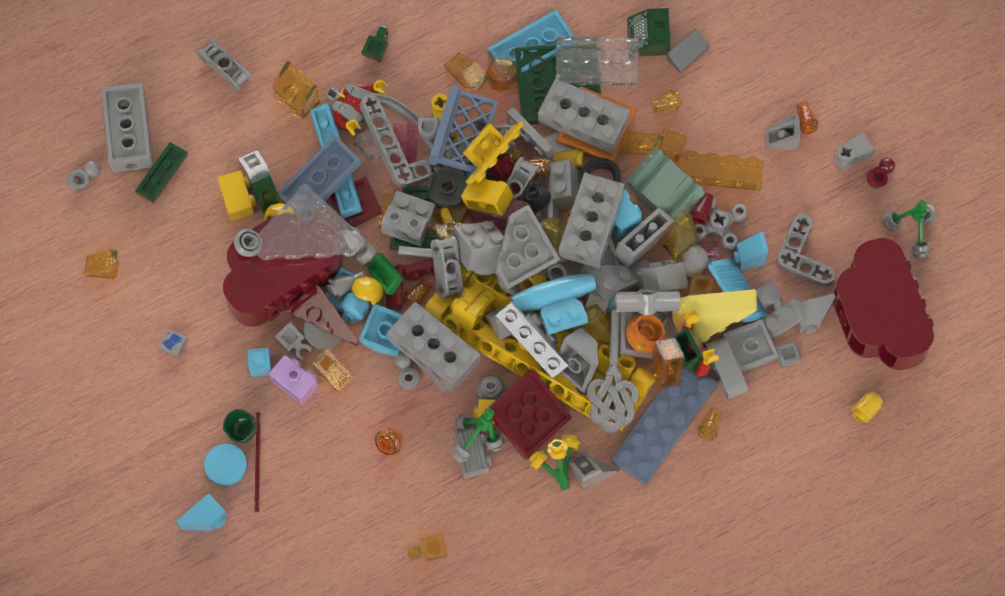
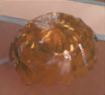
[486,58,518,92]

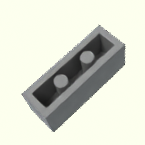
[613,208,674,269]

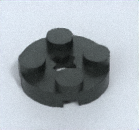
[427,167,468,208]

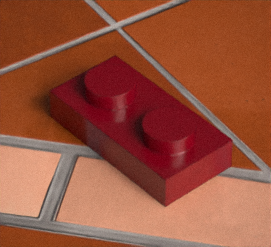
[404,258,447,281]

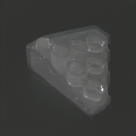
[248,184,367,260]

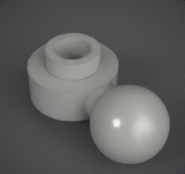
[66,161,100,191]
[395,352,420,390]

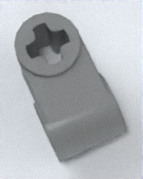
[834,133,875,169]
[507,156,539,198]

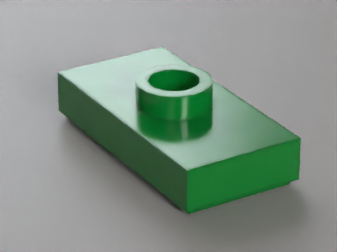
[367,253,403,295]

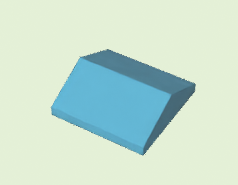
[359,304,403,356]

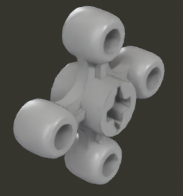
[690,198,748,251]

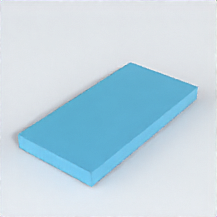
[488,10,578,82]

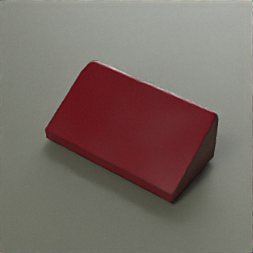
[386,264,404,311]

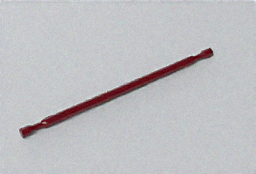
[255,412,261,512]

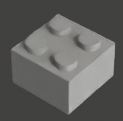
[453,221,504,271]

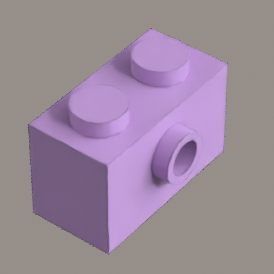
[268,355,319,405]

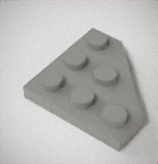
[495,205,561,291]

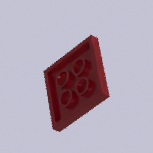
[485,369,572,459]

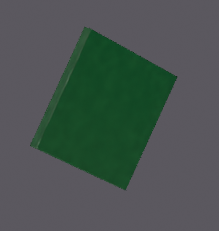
[515,41,601,125]

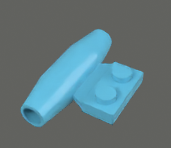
[510,273,596,335]

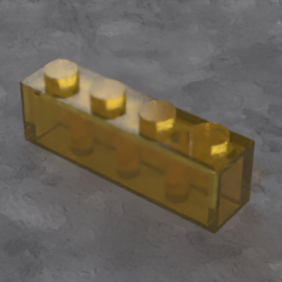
[679,150,764,191]

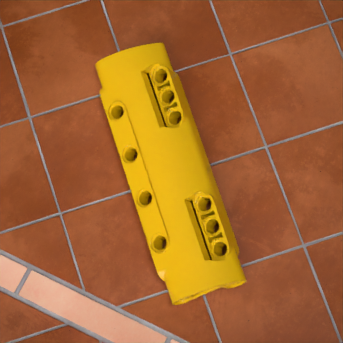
[425,263,656,431]

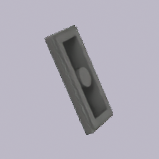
[666,29,710,73]

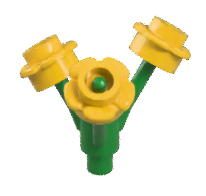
[529,435,581,490]

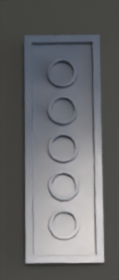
[611,362,718,486]

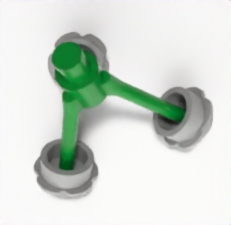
[883,200,937,258]
[451,409,505,464]

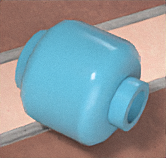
[339,292,371,323]

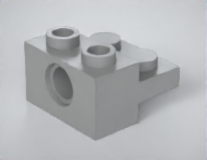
[381,191,436,246]

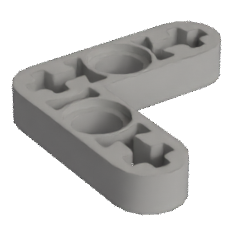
[777,214,835,287]

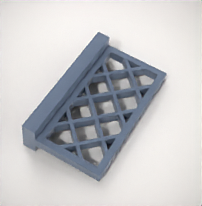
[428,84,498,173]

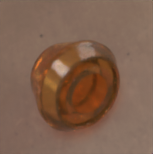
[374,428,402,455]

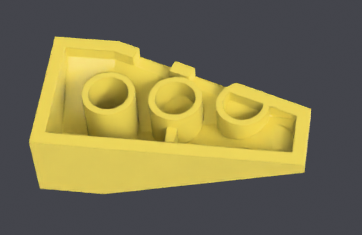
[672,289,757,343]

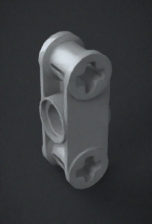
[196,38,252,92]
[431,236,464,299]

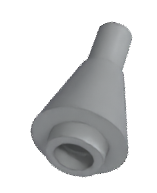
[327,271,365,299]

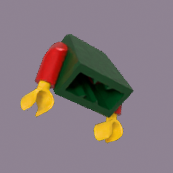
[670,310,719,377]

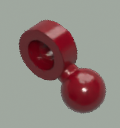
[866,157,895,189]

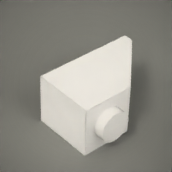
[239,151,272,186]

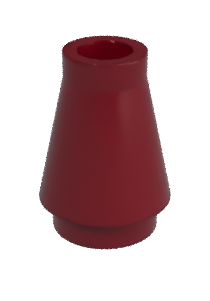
[691,192,714,225]

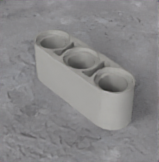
[705,337,748,399]

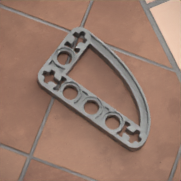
[360,93,449,188]

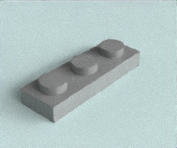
[507,108,553,162]

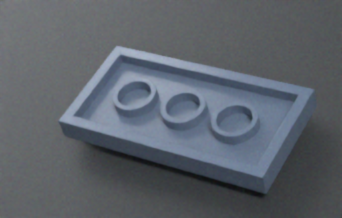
[278,135,363,221]

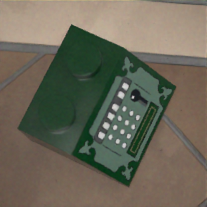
[627,8,670,56]

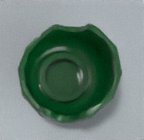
[223,409,257,444]

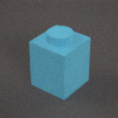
[247,348,272,377]

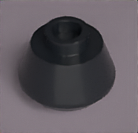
[524,184,551,211]

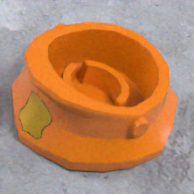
[626,314,665,353]

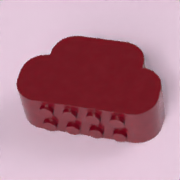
[223,213,343,327]
[833,238,934,370]

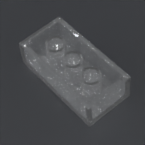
[556,36,639,86]

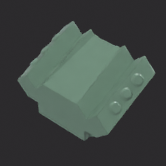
[625,148,705,227]

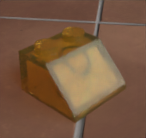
[273,61,320,119]

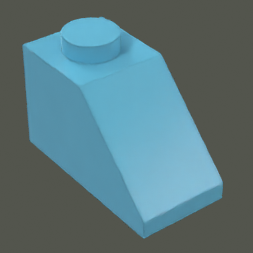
[733,232,768,270]
[176,493,228,531]

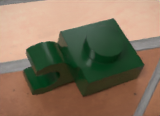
[361,25,389,62]

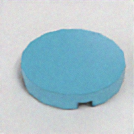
[204,444,247,487]

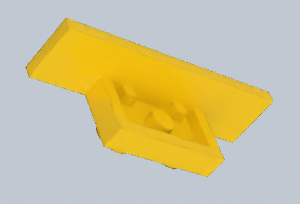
[463,121,524,184]

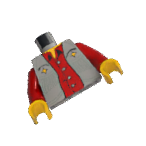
[327,80,388,136]

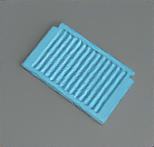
[708,258,767,322]

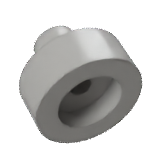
[355,243,376,265]

